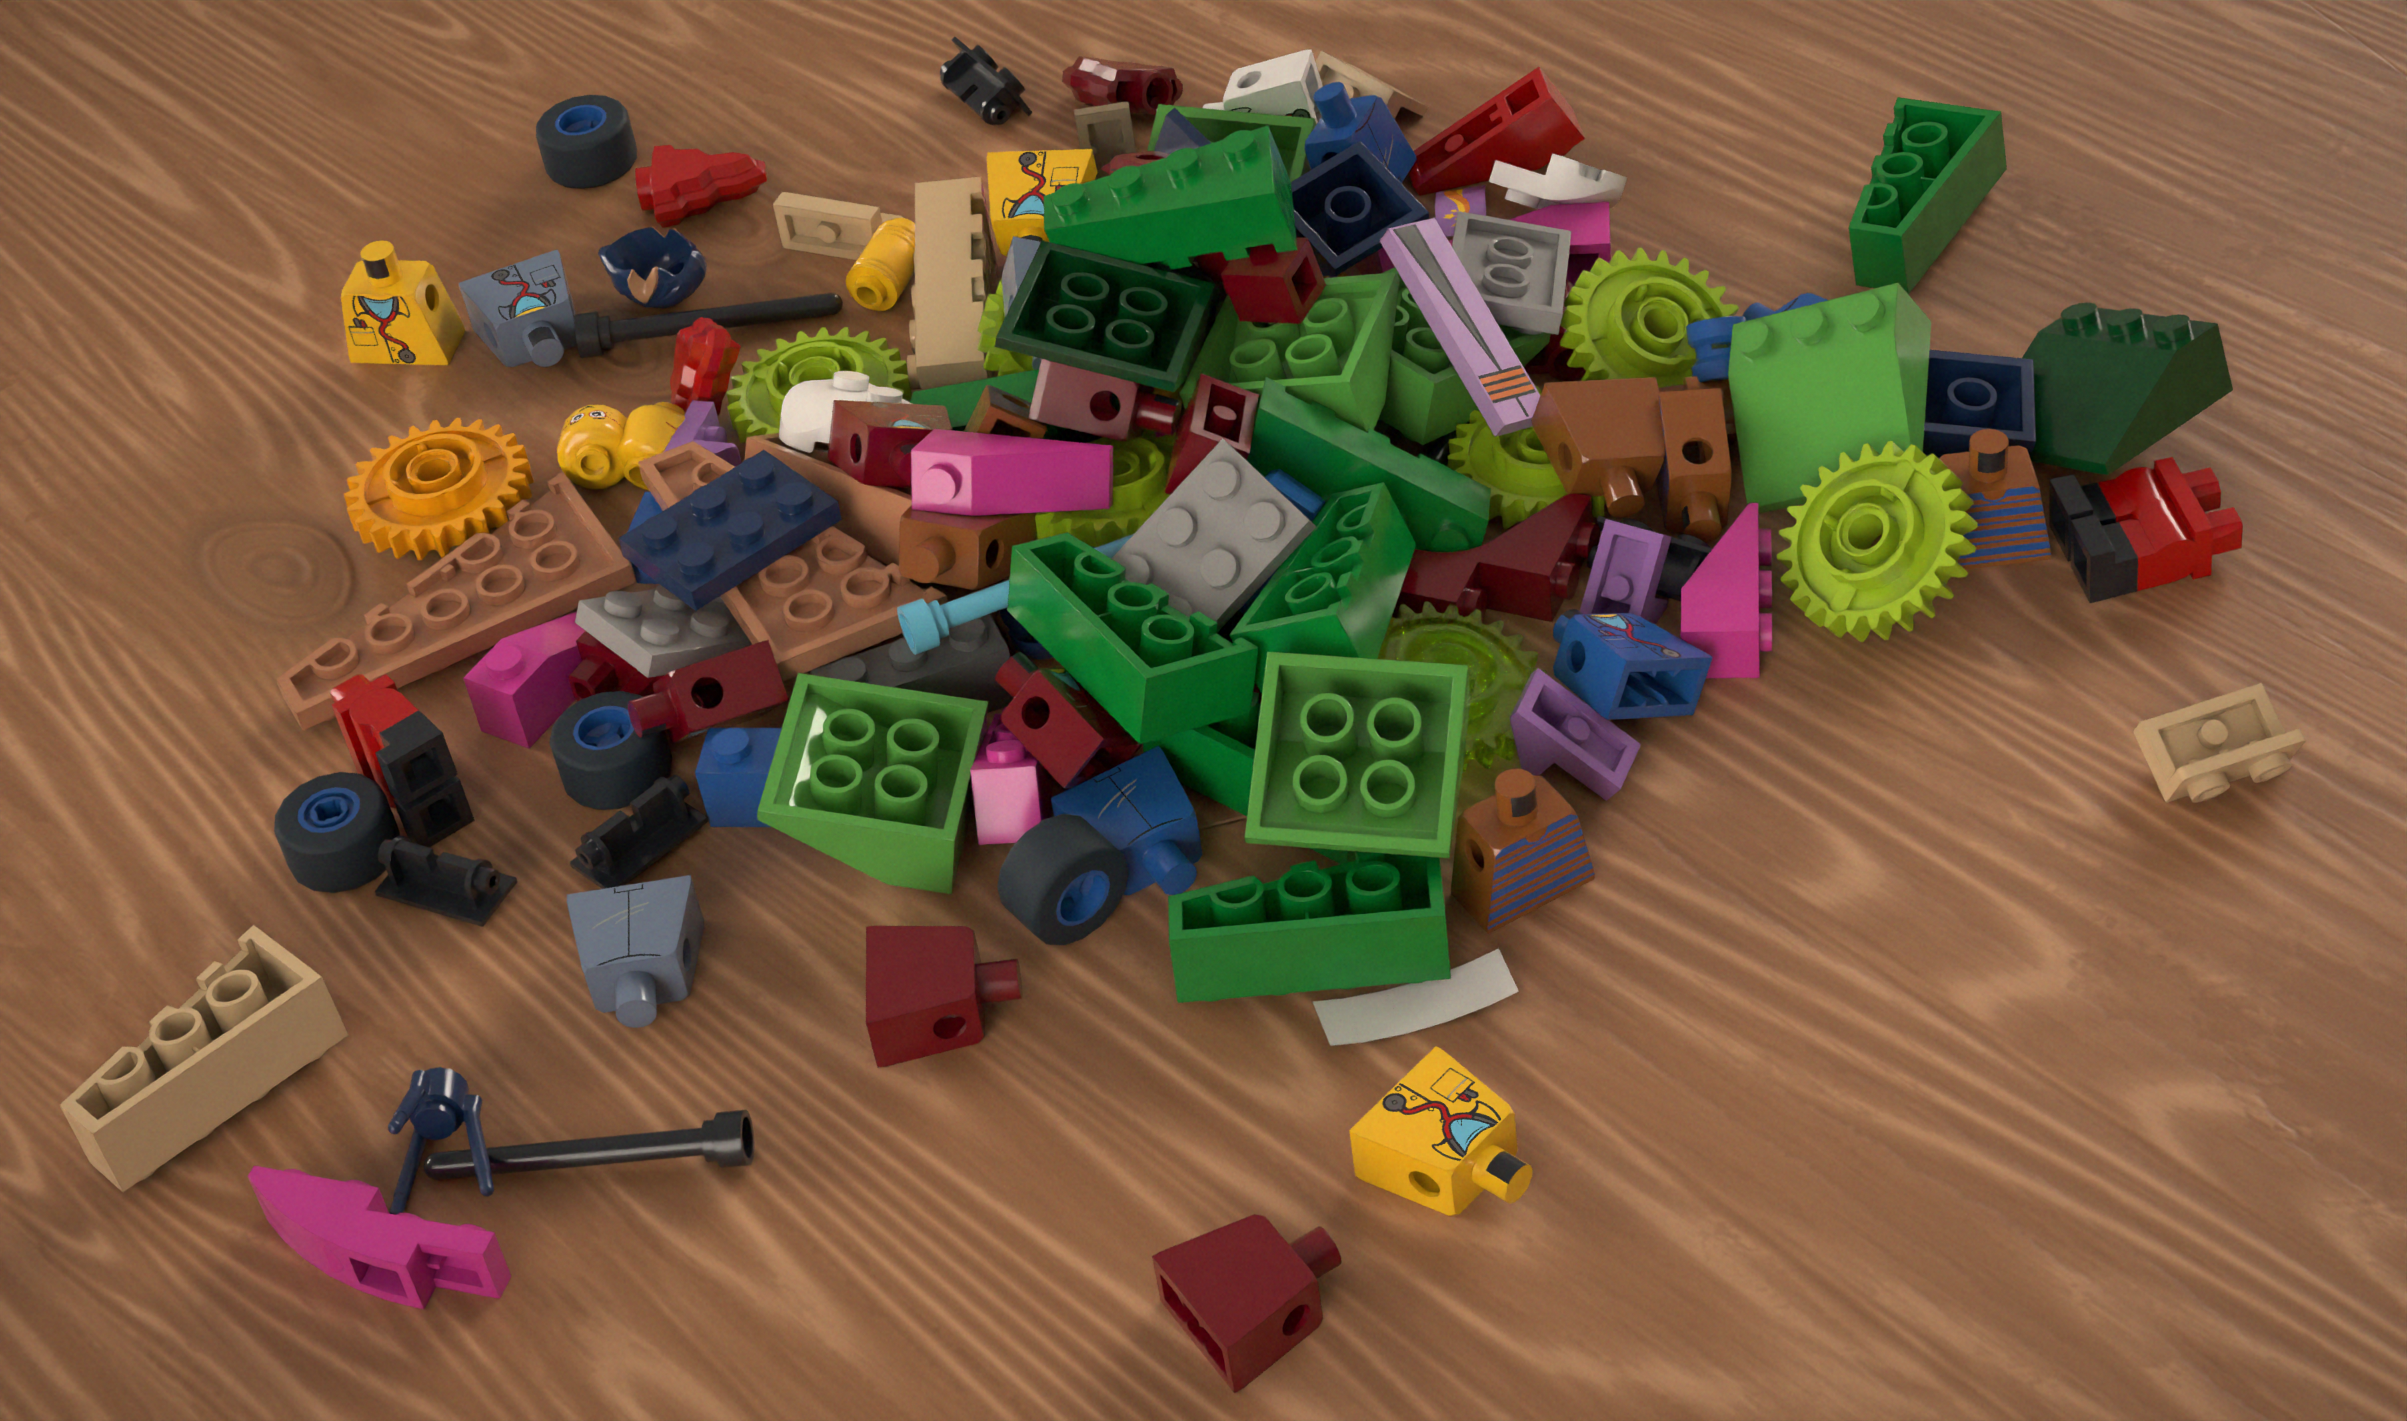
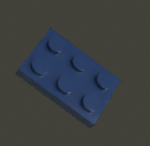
[619,450,842,611]

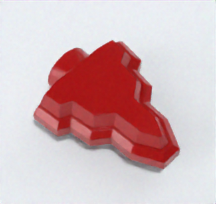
[635,145,767,228]
[670,317,741,417]

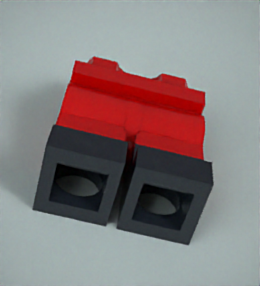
[2049,457,2243,603]
[330,674,475,847]

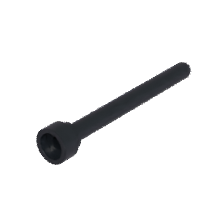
[574,293,843,358]
[424,1110,755,1180]

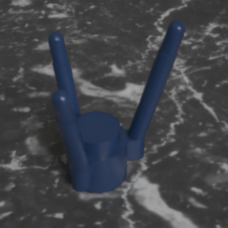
[388,1067,494,1215]

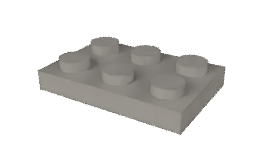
[1452,211,1571,335]
[1111,439,1317,634]
[575,585,752,678]

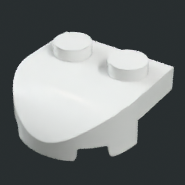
[1489,153,1627,209]
[779,371,912,453]

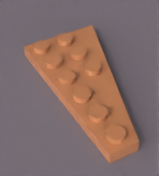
[638,441,948,681]
[276,471,636,731]

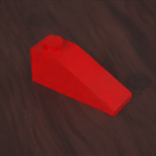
[1408,67,1585,196]

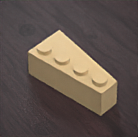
[907,177,998,391]
[60,925,348,1192]

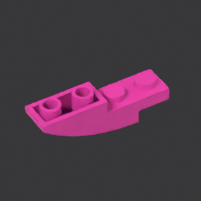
[248,1166,511,1309]

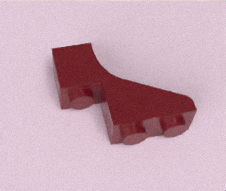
[1195,238,1326,324]
[1389,493,1600,648]

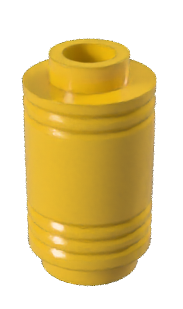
[846,218,915,311]

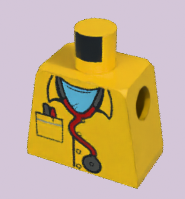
[987,149,1098,257]
[341,240,465,365]
[1349,1046,1533,1216]

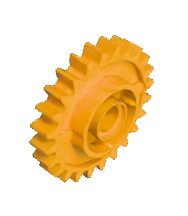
[344,418,534,560]

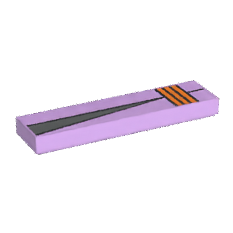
[1380,218,1540,437]

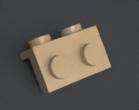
[2133,683,2306,803]

